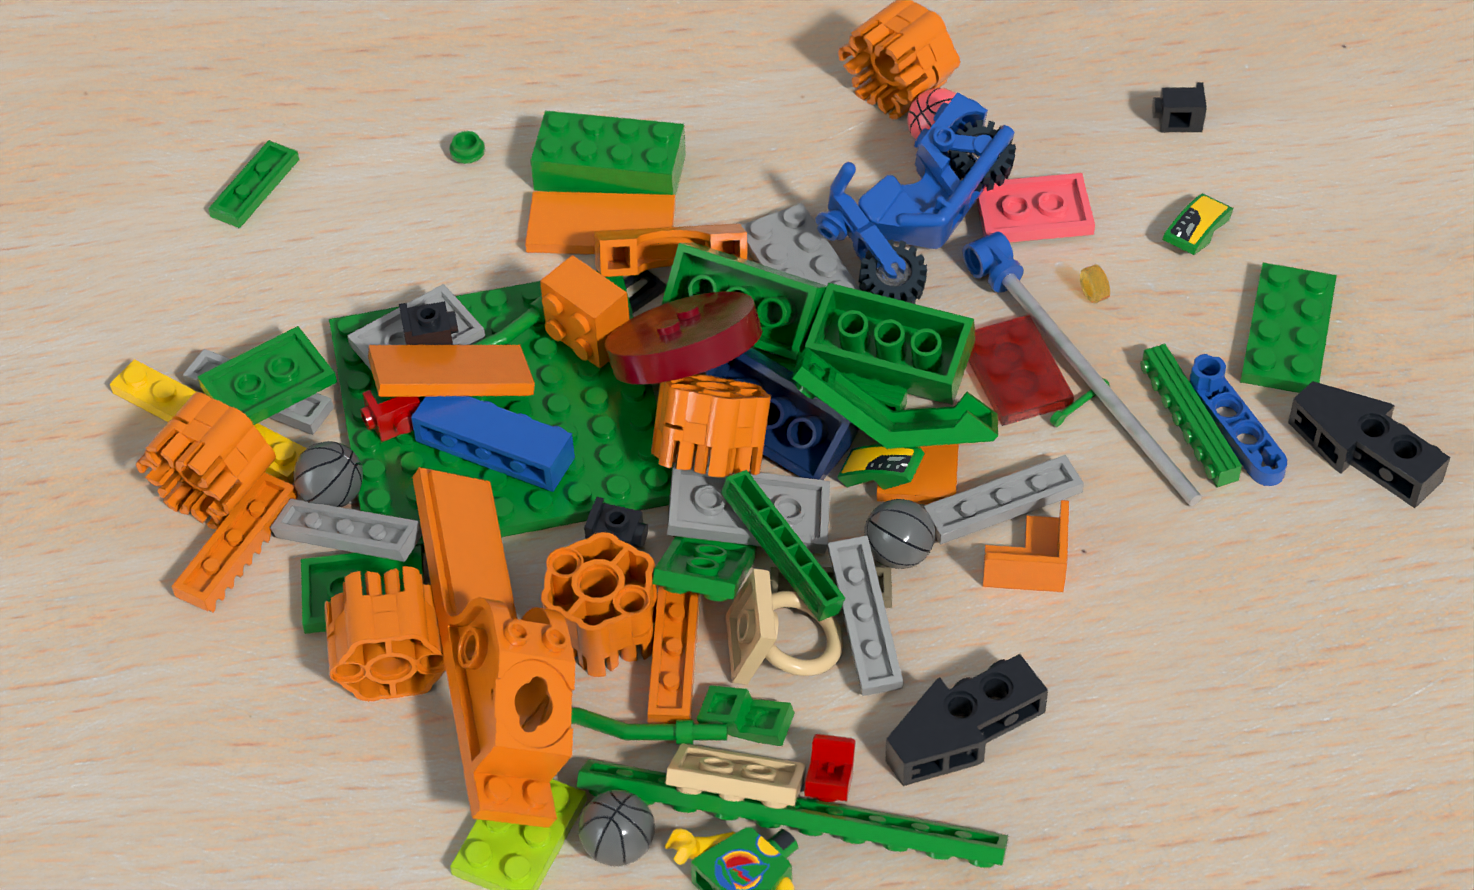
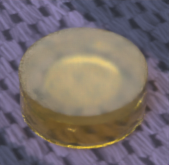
[1080,264,1110,304]

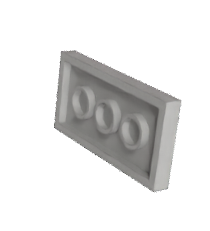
[741,203,861,290]
[667,462,830,554]

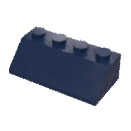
[706,347,859,480]

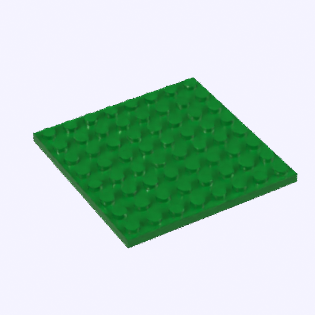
[329,270,673,553]

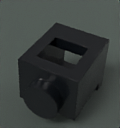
[1152,82,1207,133]
[399,301,459,345]
[584,497,648,549]

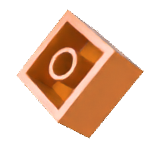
[540,255,629,368]

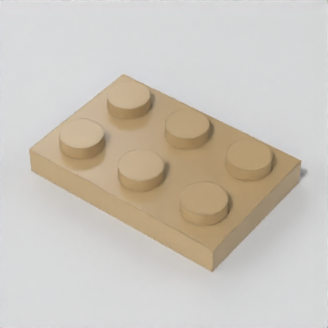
[665,744,806,809]

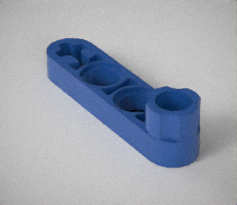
[1189,354,1287,486]

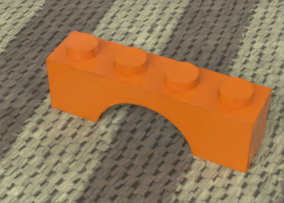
[594,223,747,277]

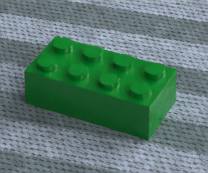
[531,110,686,196]
[661,242,827,361]
[805,282,975,405]

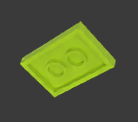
[450,779,587,890]

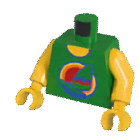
[664,827,798,890]

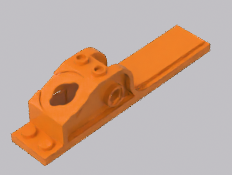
[412,467,576,828]

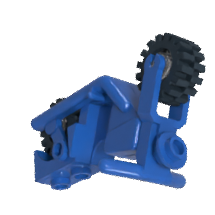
[815,92,1016,304]

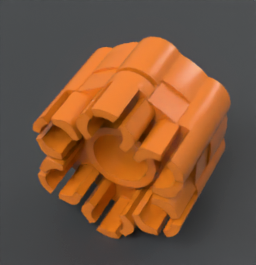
[838,0,960,120]
[651,374,771,477]
[136,392,276,529]
[541,532,657,677]
[324,566,446,701]

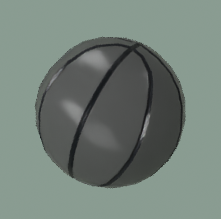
[293,441,363,508]
[864,499,935,569]
[578,790,655,866]

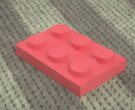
[976,173,1095,242]

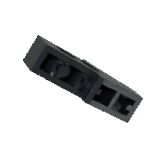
[1288,381,1451,508]
[885,654,1048,786]

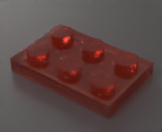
[968,315,1074,426]

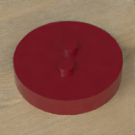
[605,292,762,384]

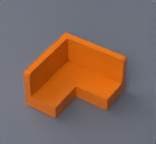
[983,500,1069,592]

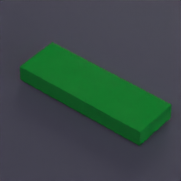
[208,140,300,229]

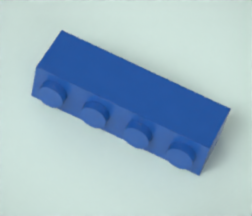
[411,396,575,492]

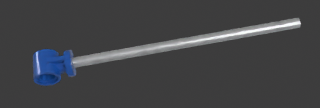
[963,231,1202,506]

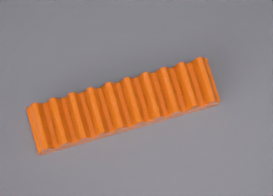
[172,472,298,613]
[647,585,700,724]

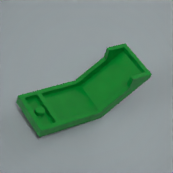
[792,347,998,449]

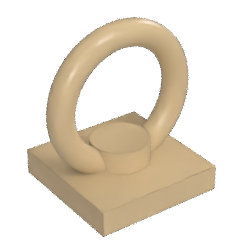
[726,569,843,685]

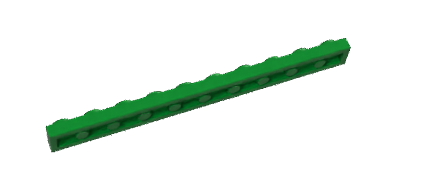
[576,759,1009,868]

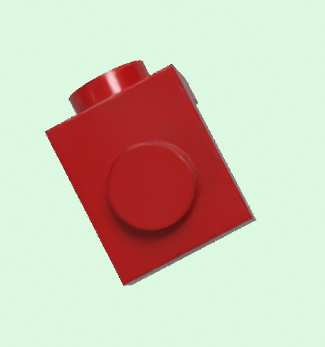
[360,390,420,442]
[804,734,856,802]

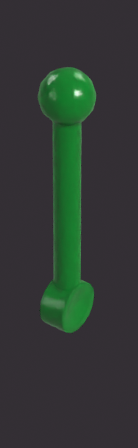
[1050,378,1110,427]

